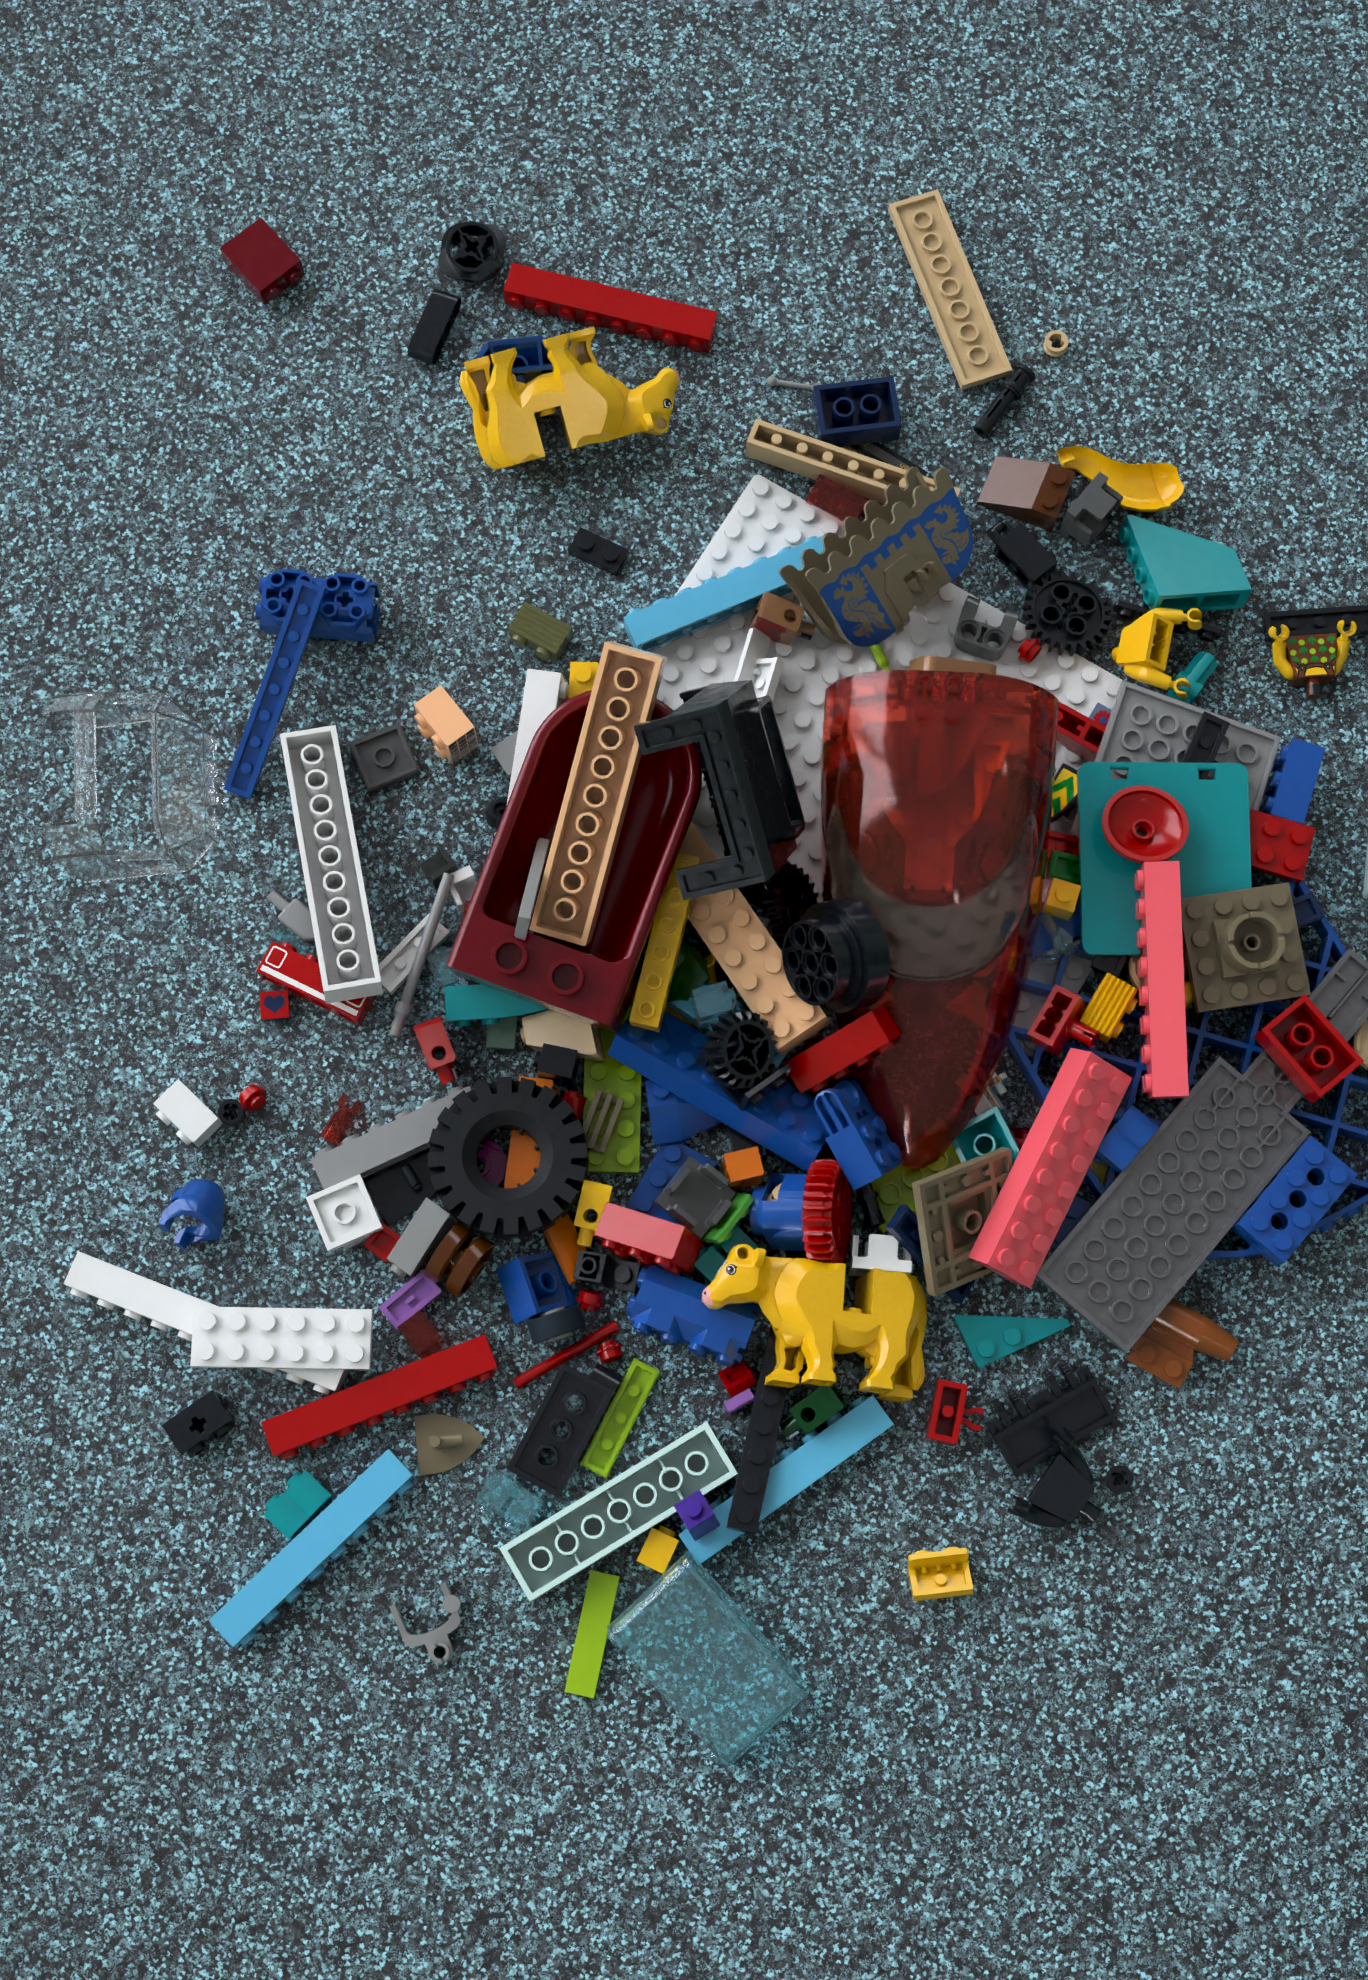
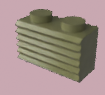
[508,602,573,662]

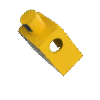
[574,1180,616,1248]

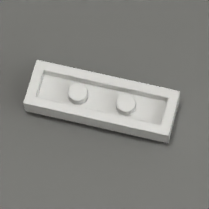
[379,914,451,995]

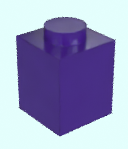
[674,1490,720,1541]

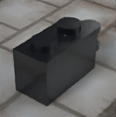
[987,518,1058,592]

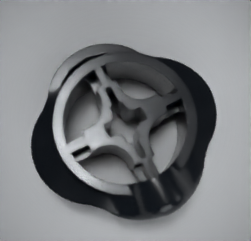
[439,221,506,282]

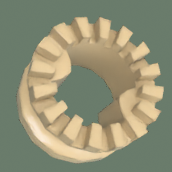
[1043,330,1069,358]

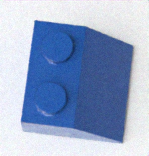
[496,1251,578,1325]

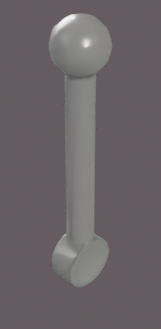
[767,376,821,393]

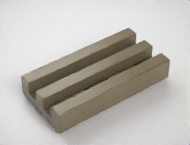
[583,1090,624,1154]

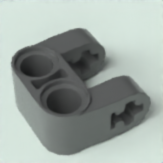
[954,595,1020,661]

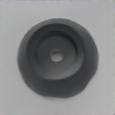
[485,796,508,829]

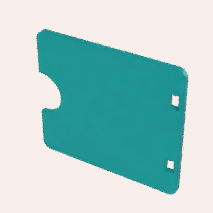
[1077,762,1252,956]

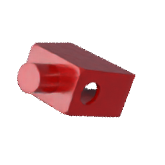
[413,1016,458,1085]

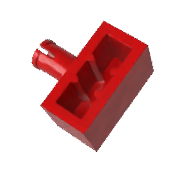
[1027,984,1100,1056]

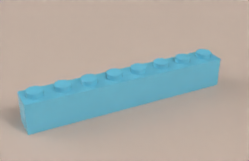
[623,535,824,651]
[678,1395,894,1565]
[209,1449,416,1647]

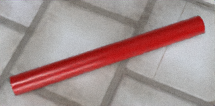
[512,1320,620,1389]

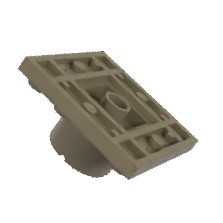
[1181,882,1311,1014]
[912,1147,1013,1296]

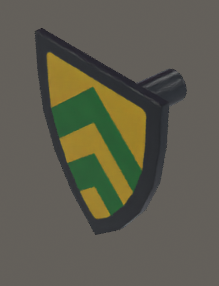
[1042,763,1078,827]

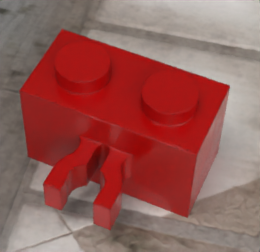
[924,1379,984,1446]

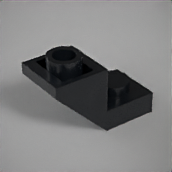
[573,1250,643,1294]

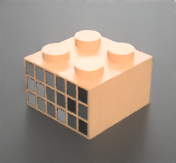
[414,685,479,765]

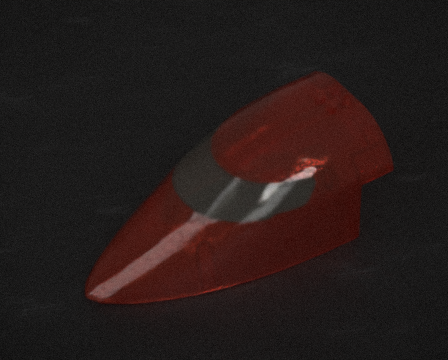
[820,670,1059,1172]

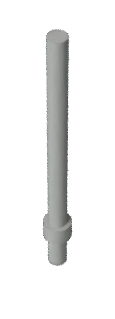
[389,873,454,1037]

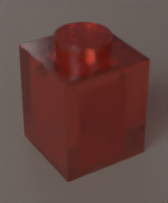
[397,1310,444,1358]

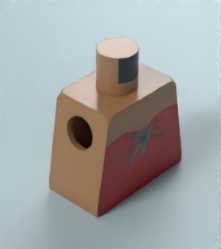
[747,591,816,645]

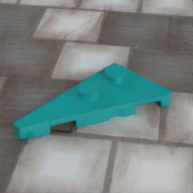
[953,1315,1071,1369]

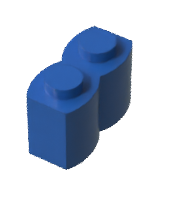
[1096,1105,1159,1173]

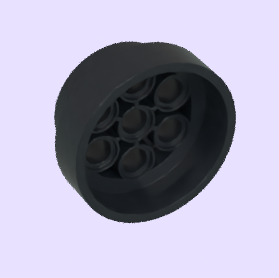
[782,897,890,1013]

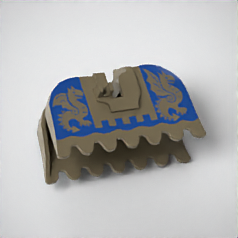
[778,467,973,647]

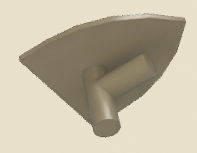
[414,1414,485,1476]

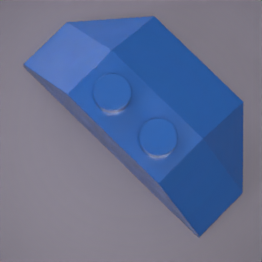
[474,335,553,384]

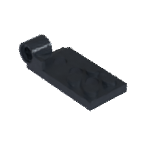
[507,1363,624,1498]

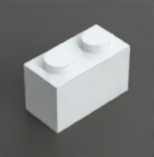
[153,1079,223,1148]

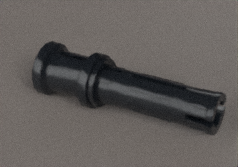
[973,363,1036,438]

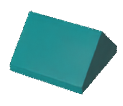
[947,1106,1020,1164]

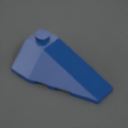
[645,1080,721,1147]

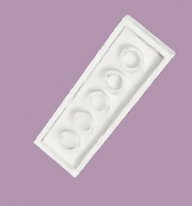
[190,1306,373,1370]

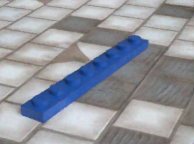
[224,578,327,799]

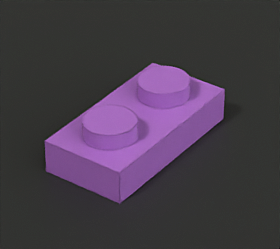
[378,1269,443,1331]

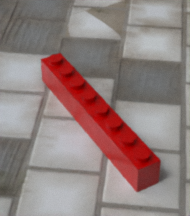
[503,263,717,353]
[261,1334,499,1460]

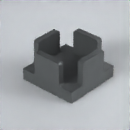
[1058,472,1123,546]
[653,1156,736,1239]

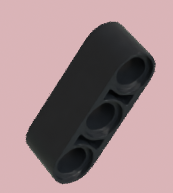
[407,288,461,365]

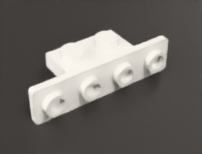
[734,628,784,702]

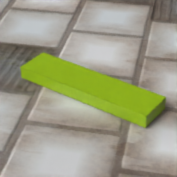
[580,1358,660,1479]
[564,1570,620,1698]

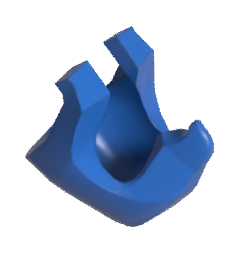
[159,1179,225,1250]

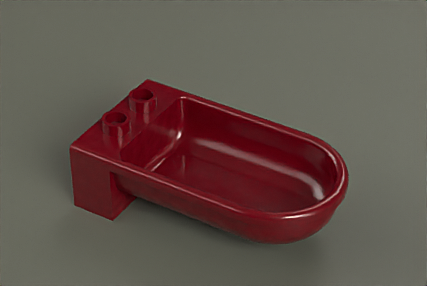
[445,690,702,1034]

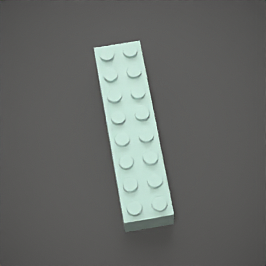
[499,1422,738,1602]

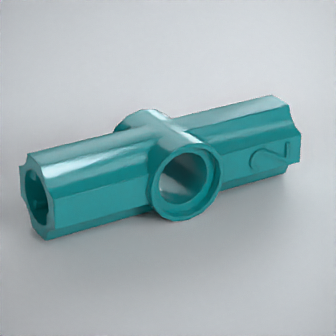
[1166,651,1218,705]

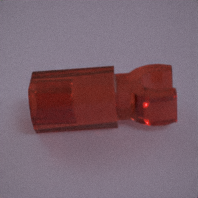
[319,1094,361,1146]

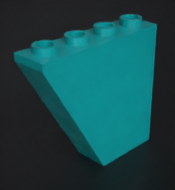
[1118,515,1252,613]

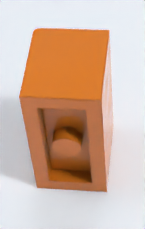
[722,1146,764,1191]

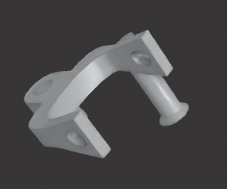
[389,1580,461,1663]

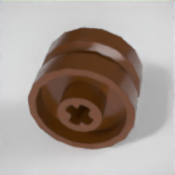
[424,1222,495,1298]

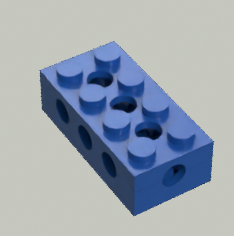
[1231,1136,1357,1266]

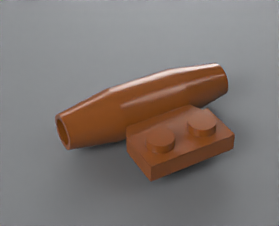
[1126,1299,1239,1389]

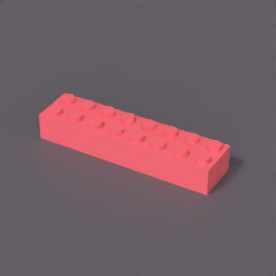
[1134,861,1189,1099]
[968,1048,1132,1288]

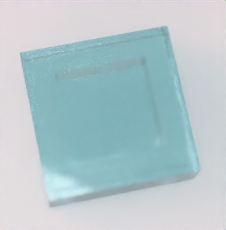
[263,922,303,949]

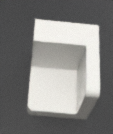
[450,865,477,913]

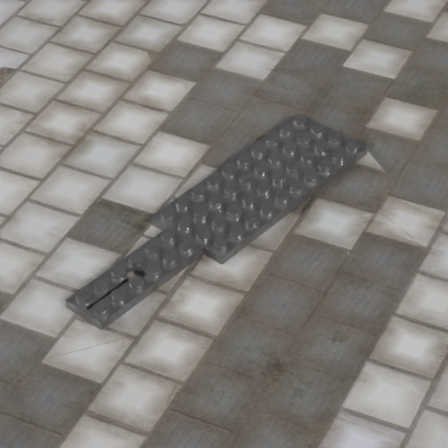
[1036,948,1368,1354]

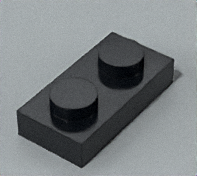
[568,527,629,577]

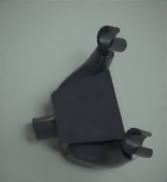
[1007,1427,1101,1528]

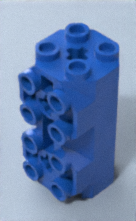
[255,569,380,642]
[626,1265,760,1368]

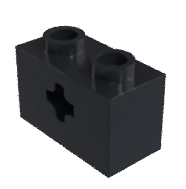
[533,1043,580,1089]
[162,1390,236,1457]

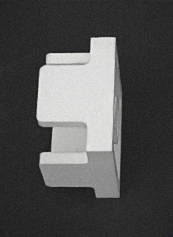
[306,1174,383,1252]
[848,1234,912,1276]

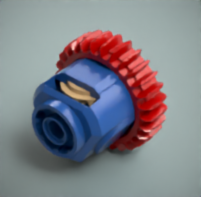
[750,1159,853,1263]

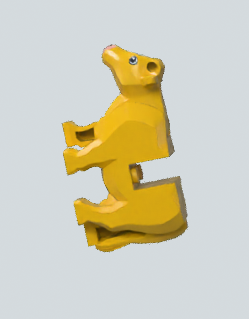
[460,326,681,470]
[701,1244,927,1403]

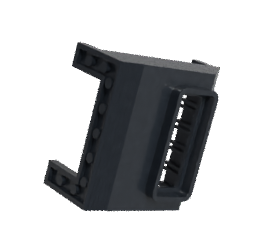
[634,680,805,900]

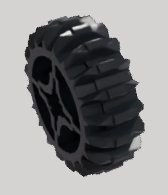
[702,1010,778,1090]

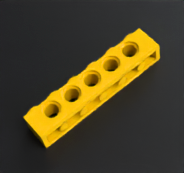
[629,853,701,1032]

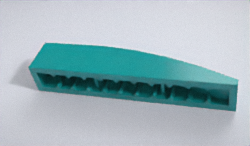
[444,984,549,1027]

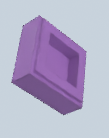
[723,1388,754,1415]

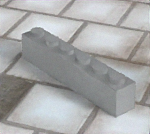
[310,1085,471,1189]

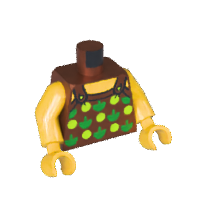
[1268,620,1357,700]

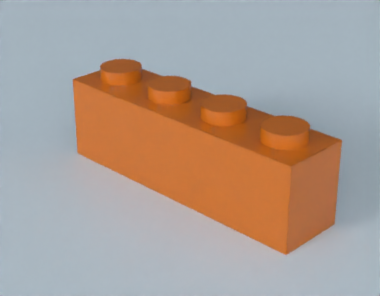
[504,1076,559,1189]

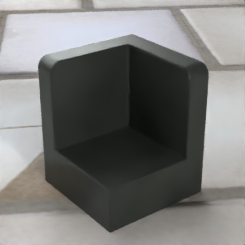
[420,844,458,890]

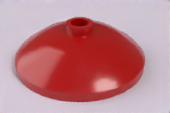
[1101,785,1189,864]

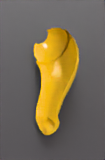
[1057,446,1185,512]

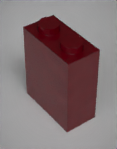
[220,218,305,305]

